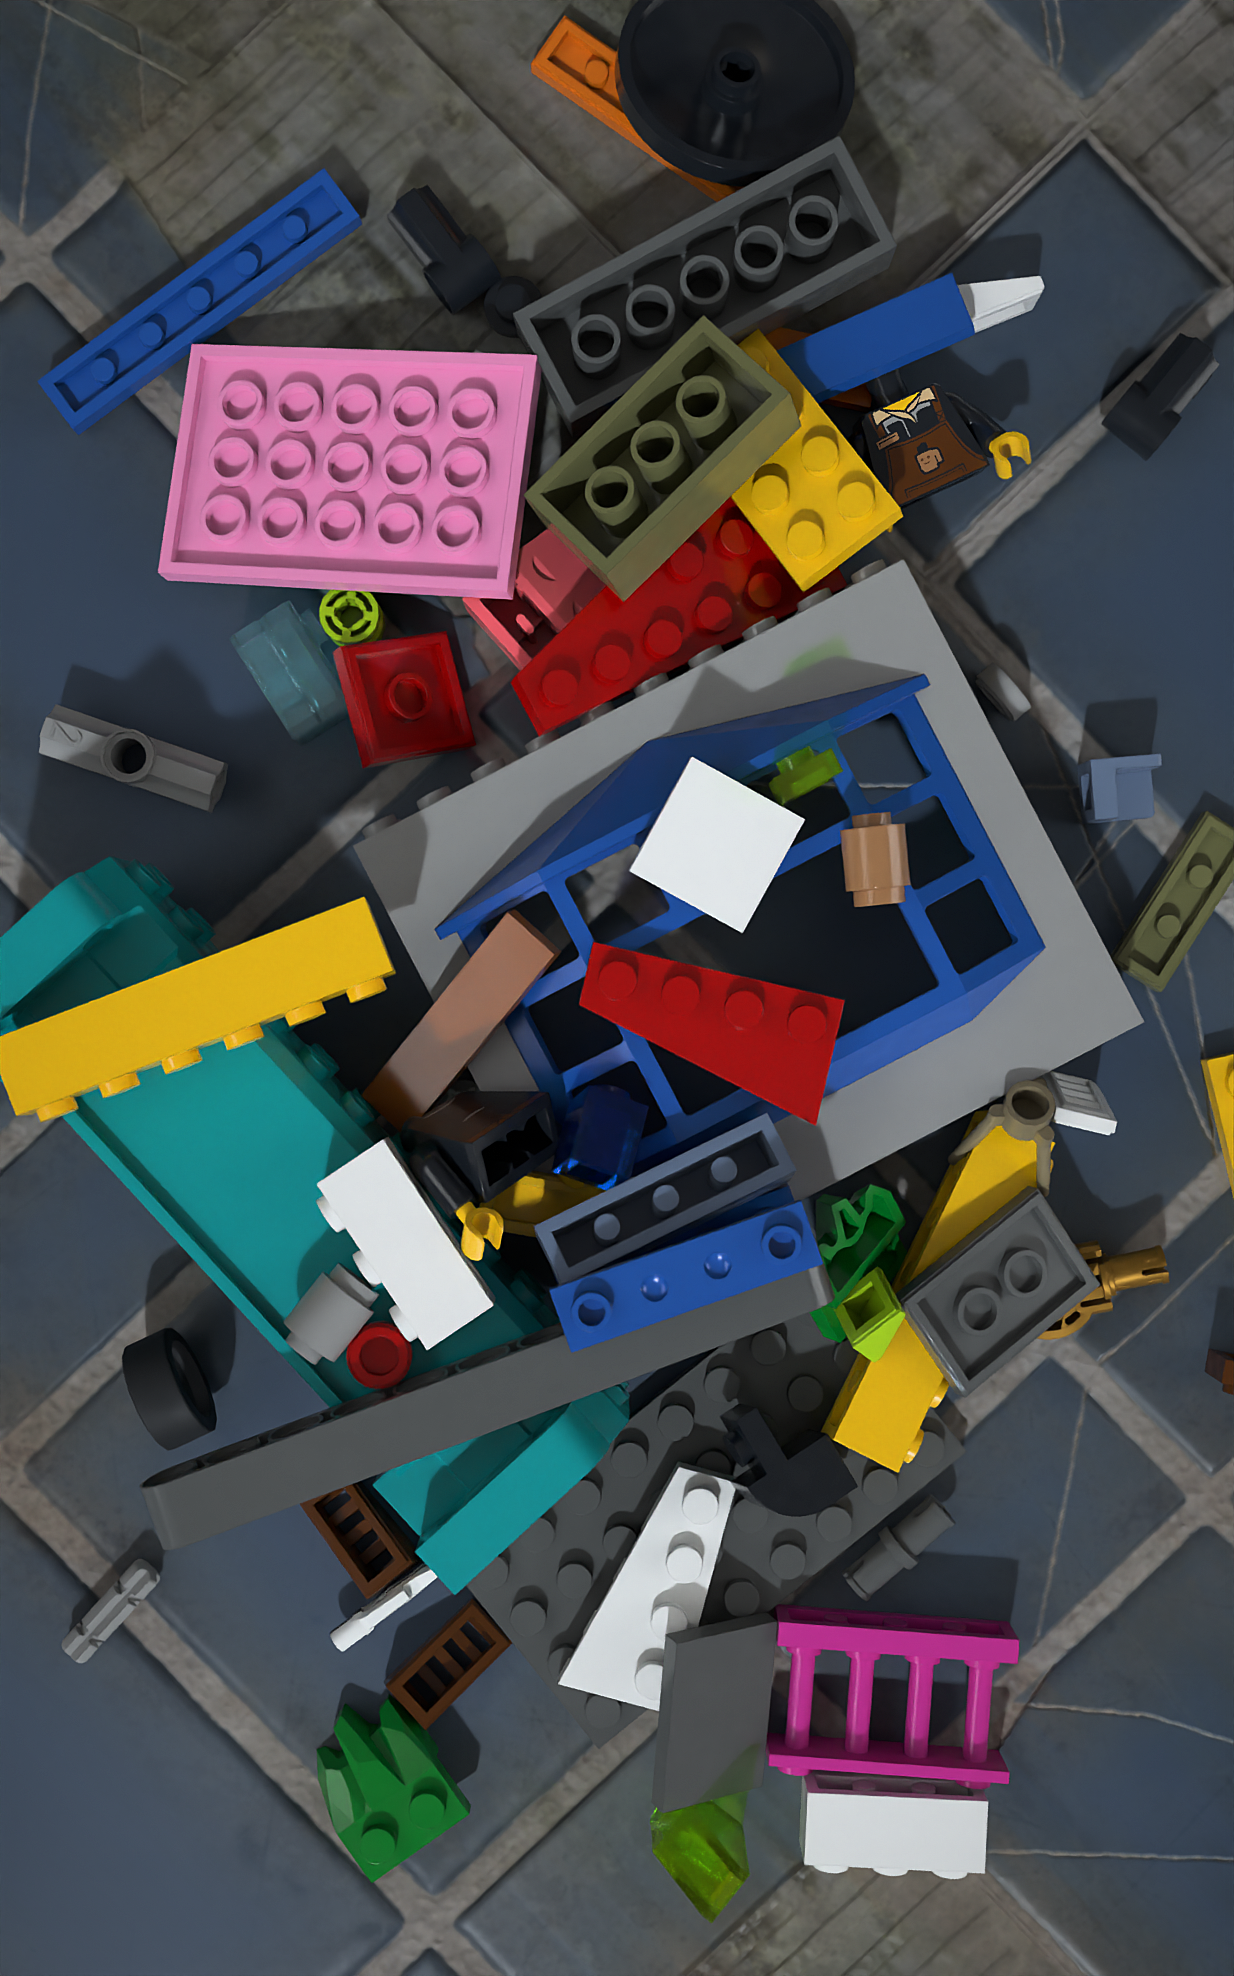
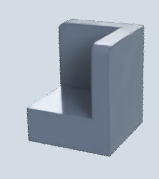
[1077,754,1162,824]

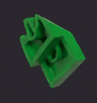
[809,1184,907,1343]
[316,1694,471,1883]

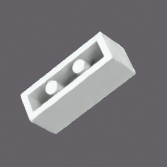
[316,1137,495,1350]
[799,1770,988,1879]

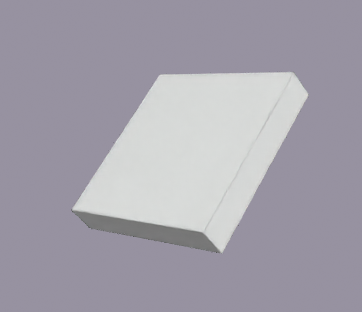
[628,757,805,933]

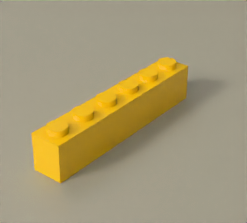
[0,897,396,1123]
[821,1110,1055,1473]

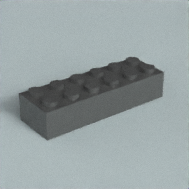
[513,135,897,439]

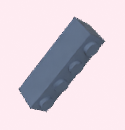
[534,1113,797,1284]

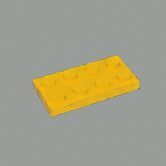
[730,328,903,593]

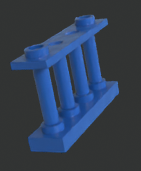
[549,1183,823,1353]

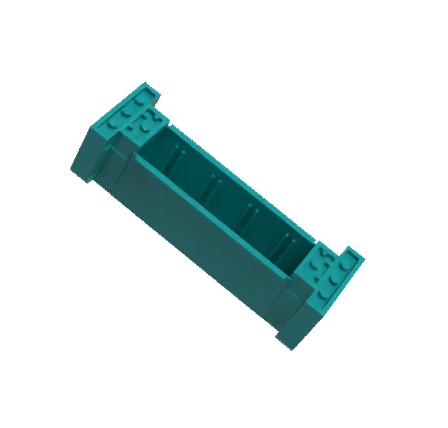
[0,856,630,1595]

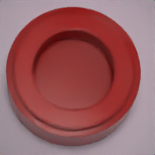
[346,1321,413,1389]

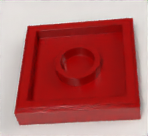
[333,631,476,769]

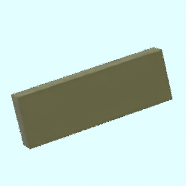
[1110,811,1234,992]

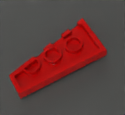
[579,942,845,1126]

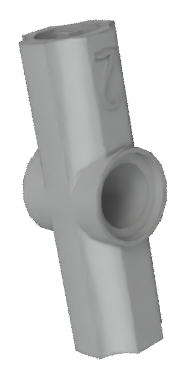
[39,704,228,813]

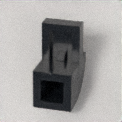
[719,1404,858,1517]

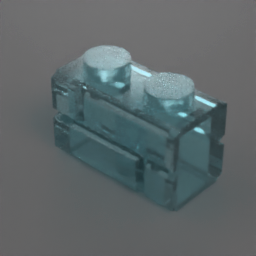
[229,601,349,746]

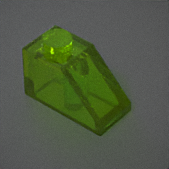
[650,1800,750,1923]

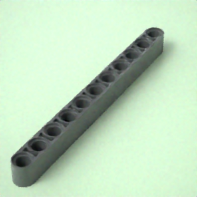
[139,1235,835,1550]

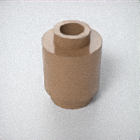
[840,812,911,907]

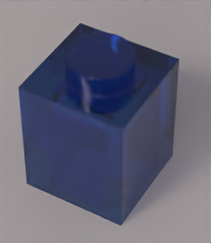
[551,1084,649,1191]

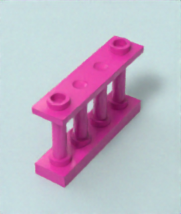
[766,1604,1020,1789]

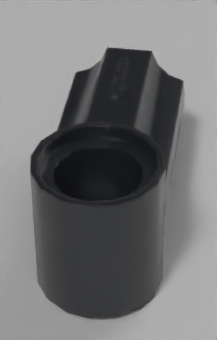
[387,185,501,315]
[1100,333,1220,461]

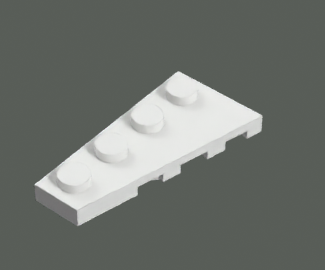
[558,1462,736,1711]

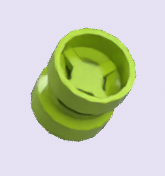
[319,590,386,647]

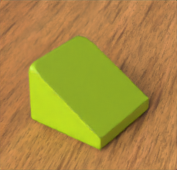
[834,1266,906,1363]

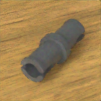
[842,1493,956,1602]

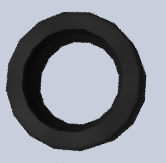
[122,1328,217,1451]

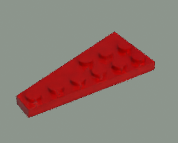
[510,497,848,737]

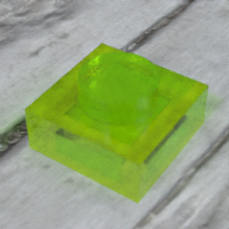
[768,746,843,806]

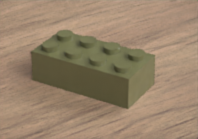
[524,315,801,602]

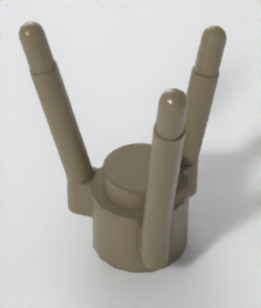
[948,1077,1055,1197]

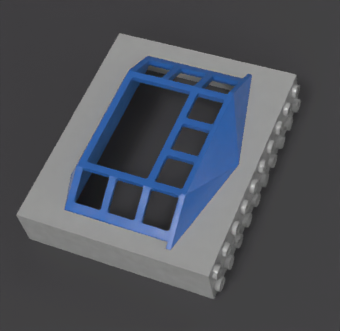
[353,559,1144,1201]

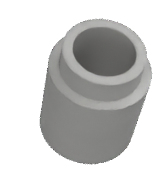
[283,1263,379,1365]

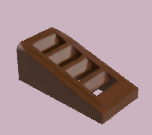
[300,1481,422,1600]
[383,1598,512,1730]

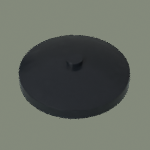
[615,0,855,187]

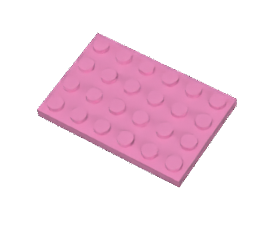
[158,344,542,600]

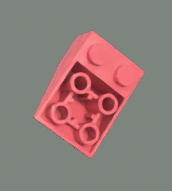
[462,529,606,671]

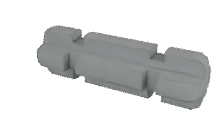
[61,1559,160,1663]

